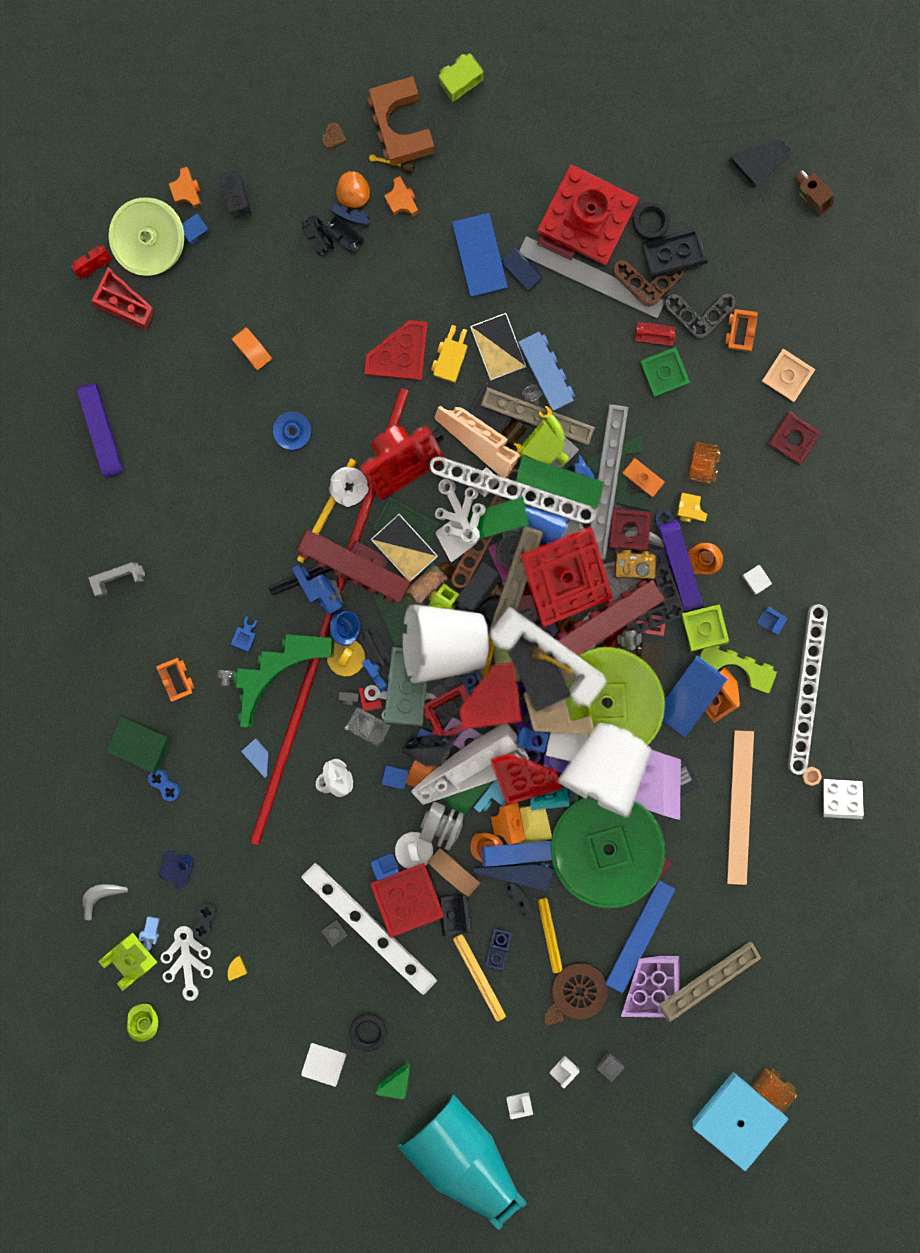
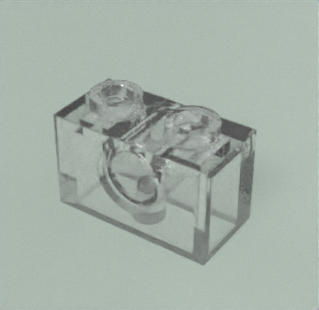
[344,707,391,747]

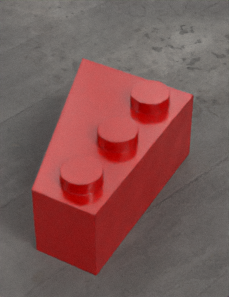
[92,267,154,331]

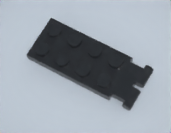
[495,608,571,712]

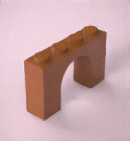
[367,76,435,166]

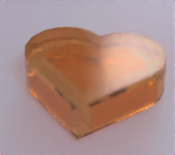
[323,122,347,148]

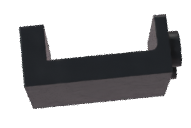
[219,170,253,219]

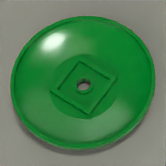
[551,796,665,908]

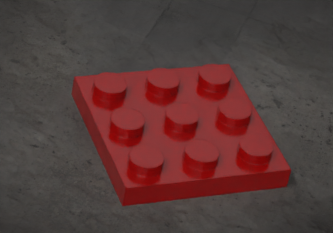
[370,863,445,938]

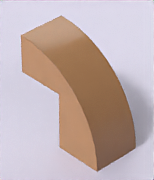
[428,848,480,897]

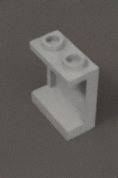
[89,562,145,596]

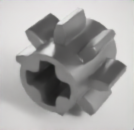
[617,628,642,650]

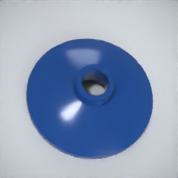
[273,411,311,450]

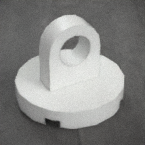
[316,759,353,797]
[395,832,433,869]

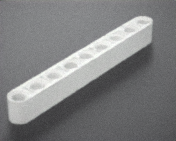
[430,457,595,524]
[788,605,828,775]

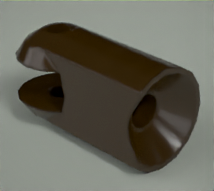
[501,418,527,449]

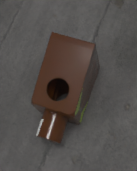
[794,171,835,216]

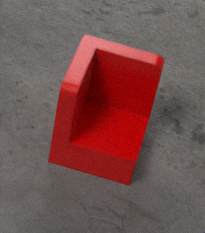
[359,685,383,711]

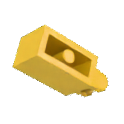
[431,325,468,383]

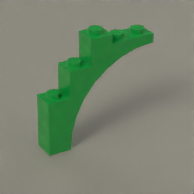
[234,634,335,727]

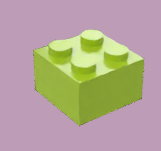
[439,53,484,102]

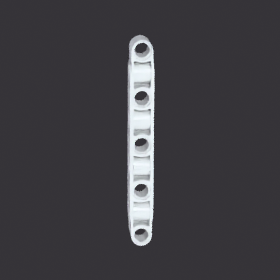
[301,863,437,995]

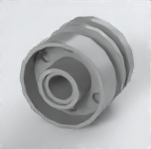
[419,801,464,851]

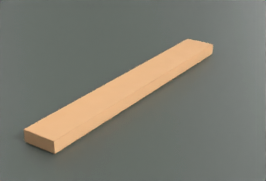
[727,730,754,885]

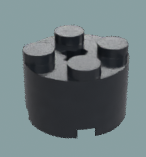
[496,533,522,570]

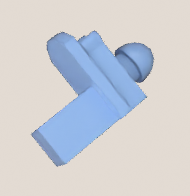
[139,916,160,951]

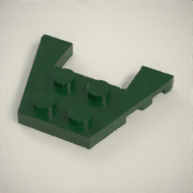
[586,435,649,510]

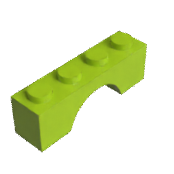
[699,645,777,694]

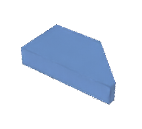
[241,739,269,777]

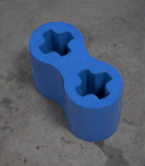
[148,769,181,801]

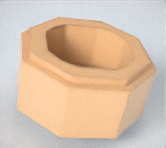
[802,767,822,786]

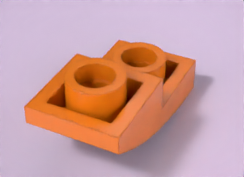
[231,327,272,371]

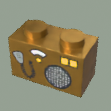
[615,550,656,580]

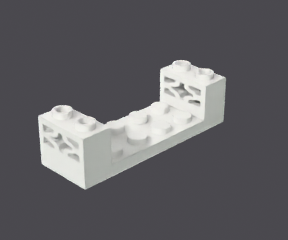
[491,607,607,706]

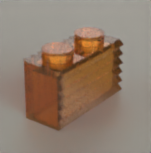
[688,442,721,484]
[405,565,447,605]
[752,1068,798,1112]

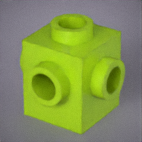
[428,584,459,610]

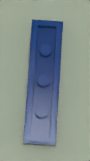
[482,840,552,867]

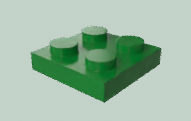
[640,347,690,397]

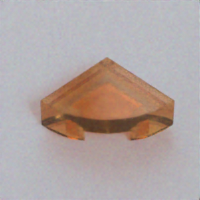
[545,1003,564,1026]

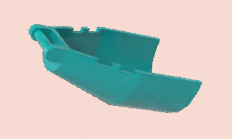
[397,1094,527,1230]

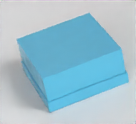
[692,1072,788,1171]

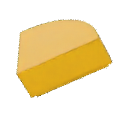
[228,955,247,981]

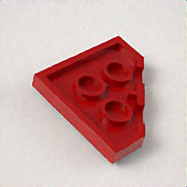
[364,320,428,380]
[460,663,521,729]
[491,754,562,805]

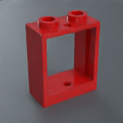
[424,684,470,736]

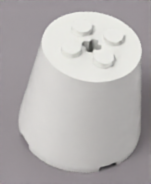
[403,605,489,683]
[558,723,651,817]

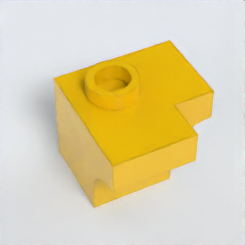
[676,493,707,523]

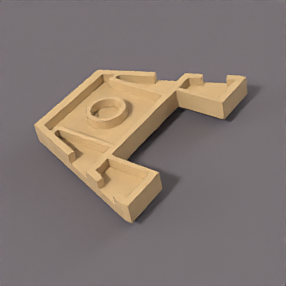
[524,664,594,734]

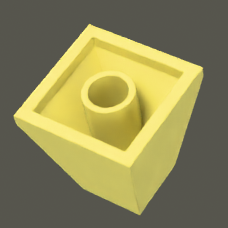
[514,805,552,844]

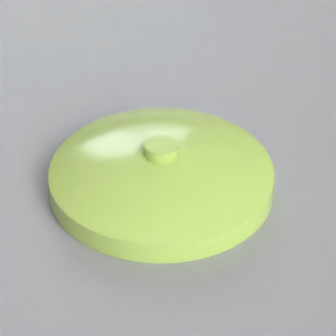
[109,198,184,276]

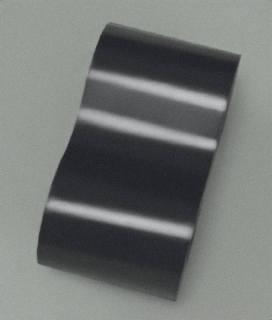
[193,902,217,940]

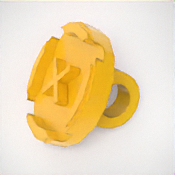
[327,641,365,676]

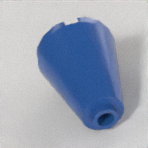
[522,505,570,546]

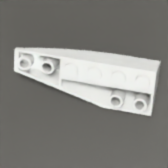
[412,723,529,805]

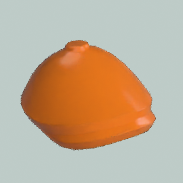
[336,171,370,209]
[687,543,723,575]
[470,833,504,862]

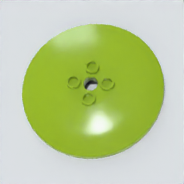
[565,647,665,745]

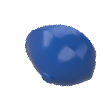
[330,610,361,646]

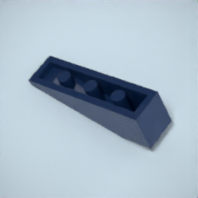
[473,861,554,892]

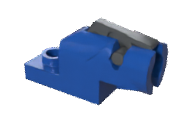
[292,565,344,615]

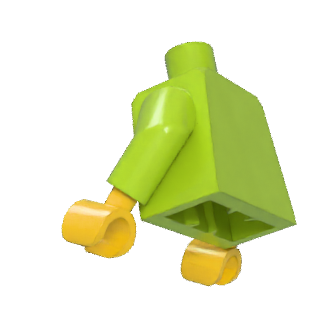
[513,406,569,465]

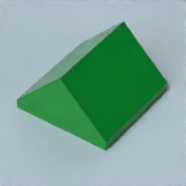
[376,1063,410,1099]

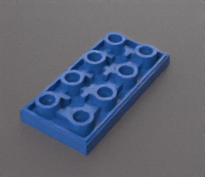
[452,213,508,297]
[663,656,728,737]

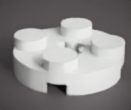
[329,467,369,507]

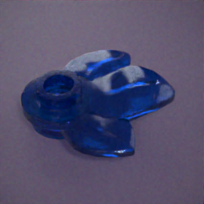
[159,852,194,889]

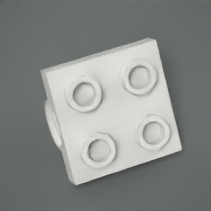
[823,779,863,819]

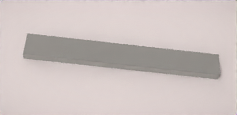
[520,236,664,319]
[591,404,628,560]

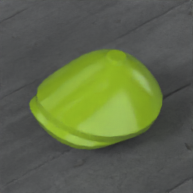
[127,1004,158,1042]

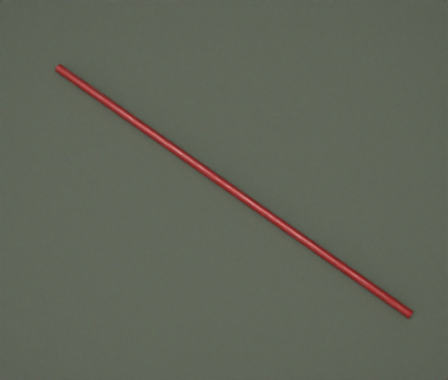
[250,388,409,845]

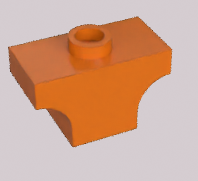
[169,167,202,208]
[384,176,419,216]
[622,458,665,497]
[491,802,526,844]

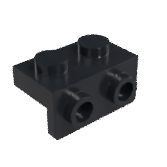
[438,894,472,936]

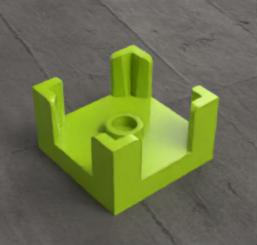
[681,604,729,653]
[98,933,157,991]

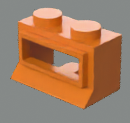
[725,309,758,353]
[156,658,194,702]

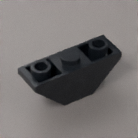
[401,735,457,766]

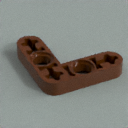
[613,260,685,307]

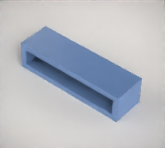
[518,332,575,412]

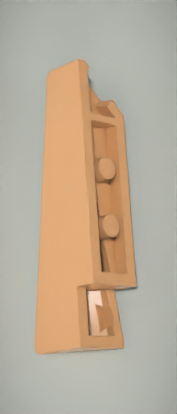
[435,406,521,478]

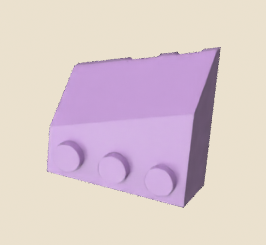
[635,749,681,820]
[621,956,680,1017]

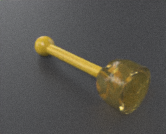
[530,644,574,674]

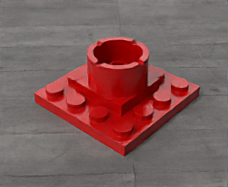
[537,165,639,266]
[360,426,445,501]
[520,527,613,627]

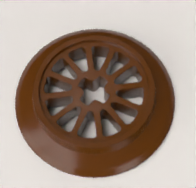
[552,964,608,1019]

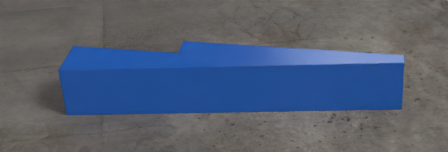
[605,880,676,993]

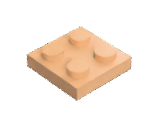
[761,349,815,402]

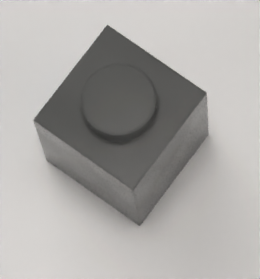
[596,1052,624,1082]

